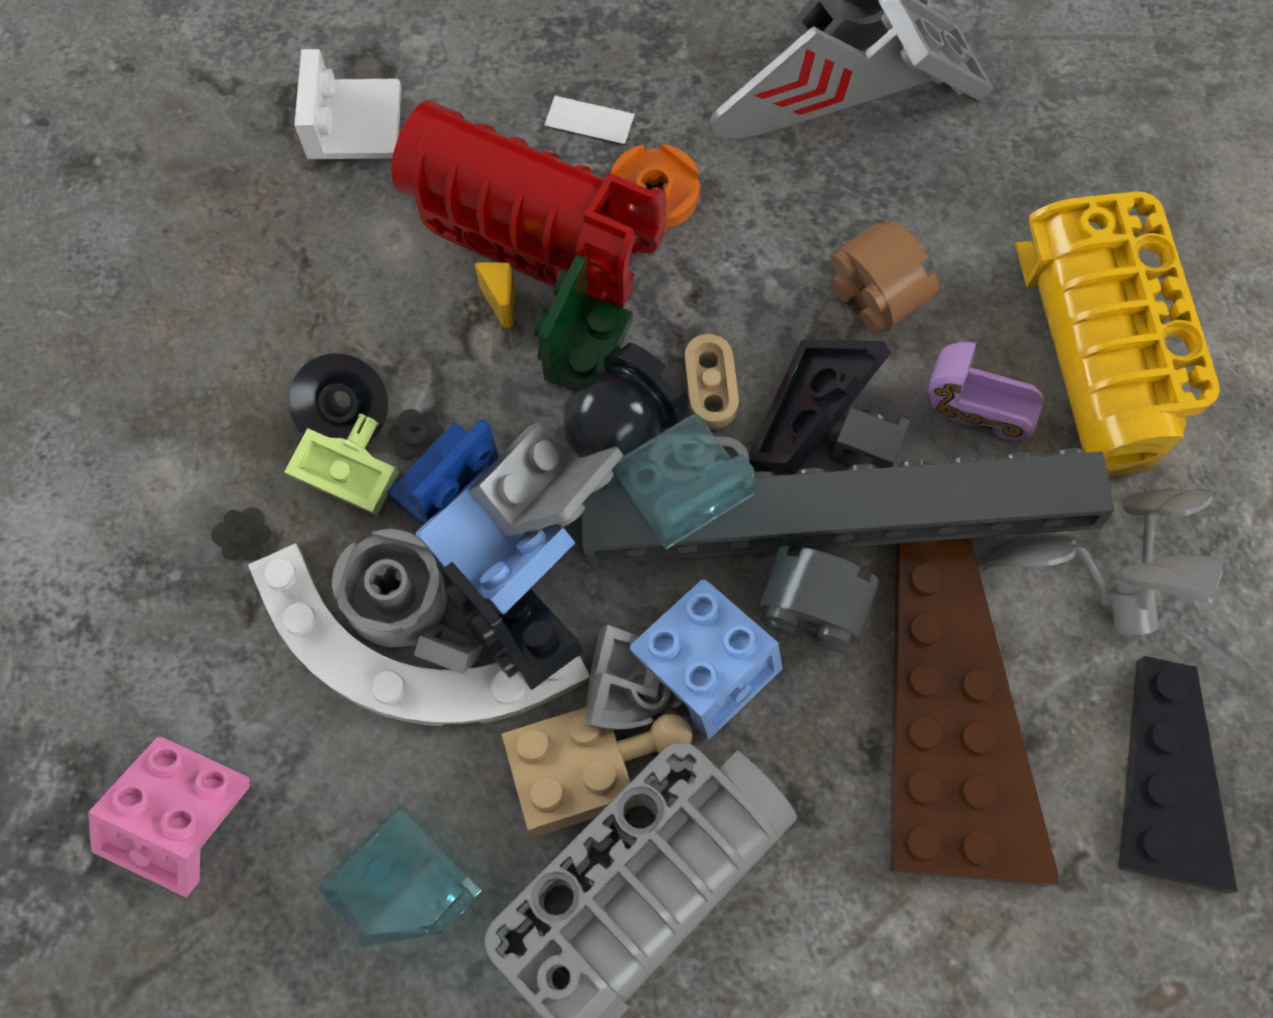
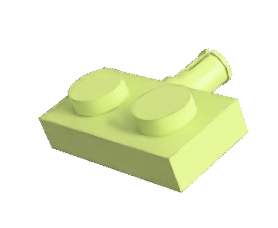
[284,414,400,516]

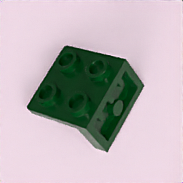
[534,255,633,391]

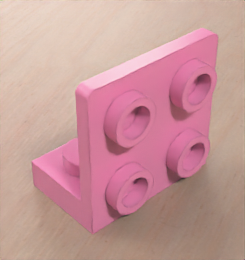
[88,737,250,898]

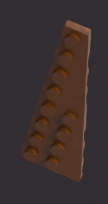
[890,461,1058,886]

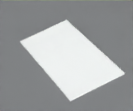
[544,96,635,144]

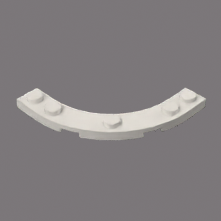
[248,543,590,726]

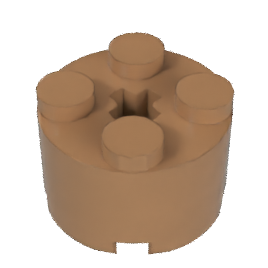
[831,218,939,335]

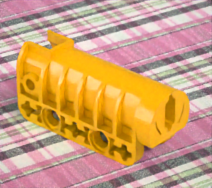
[1015,191,1220,477]

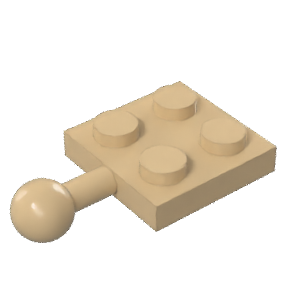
[502,707,693,839]

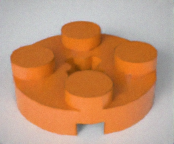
[611,144,700,233]

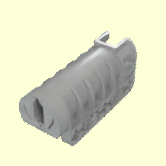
[485,743,797,1018]

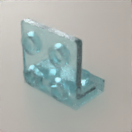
[612,414,754,549]

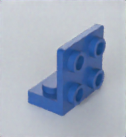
[387,419,498,526]

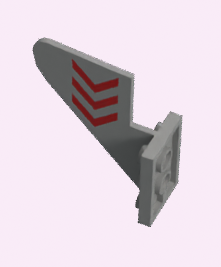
[709,0,994,139]

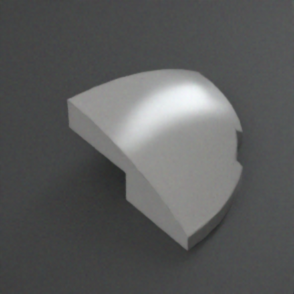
[586,625,683,730]

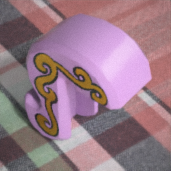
[926,341,1044,441]

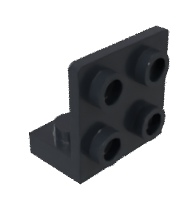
[443,562,584,690]

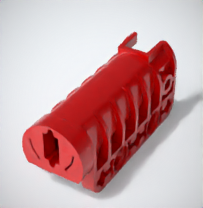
[391,100,666,308]

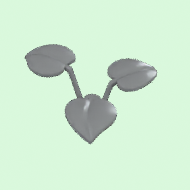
[984,489,1224,636]

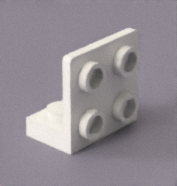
[294,49,401,159]

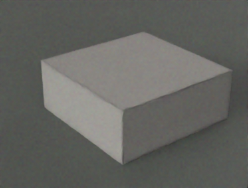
[414,623,483,674]

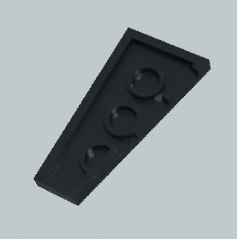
[1118,656,1238,893]

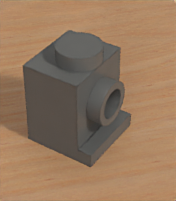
[827,407,911,468]

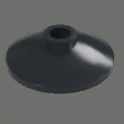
[289,353,389,443]

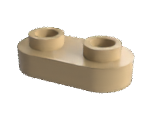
[684,334,739,429]

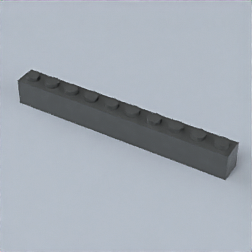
[582,448,1115,565]

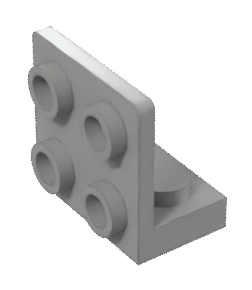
[468,422,623,537]

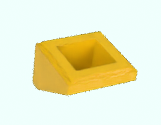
[475,262,515,328]

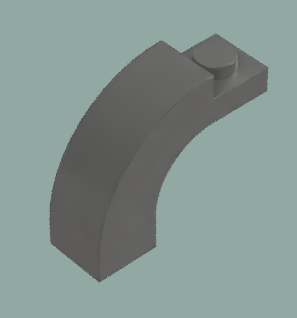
[791,0,928,51]

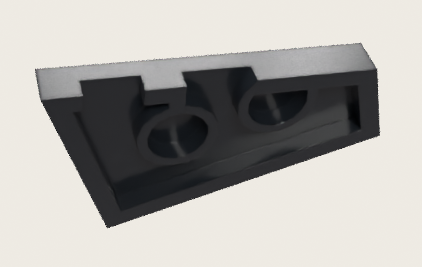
[749,340,891,474]

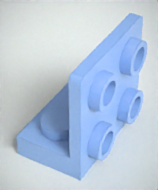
[416,468,575,615]
[630,580,783,740]

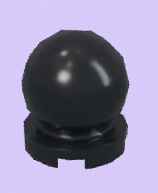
[563,342,691,470]

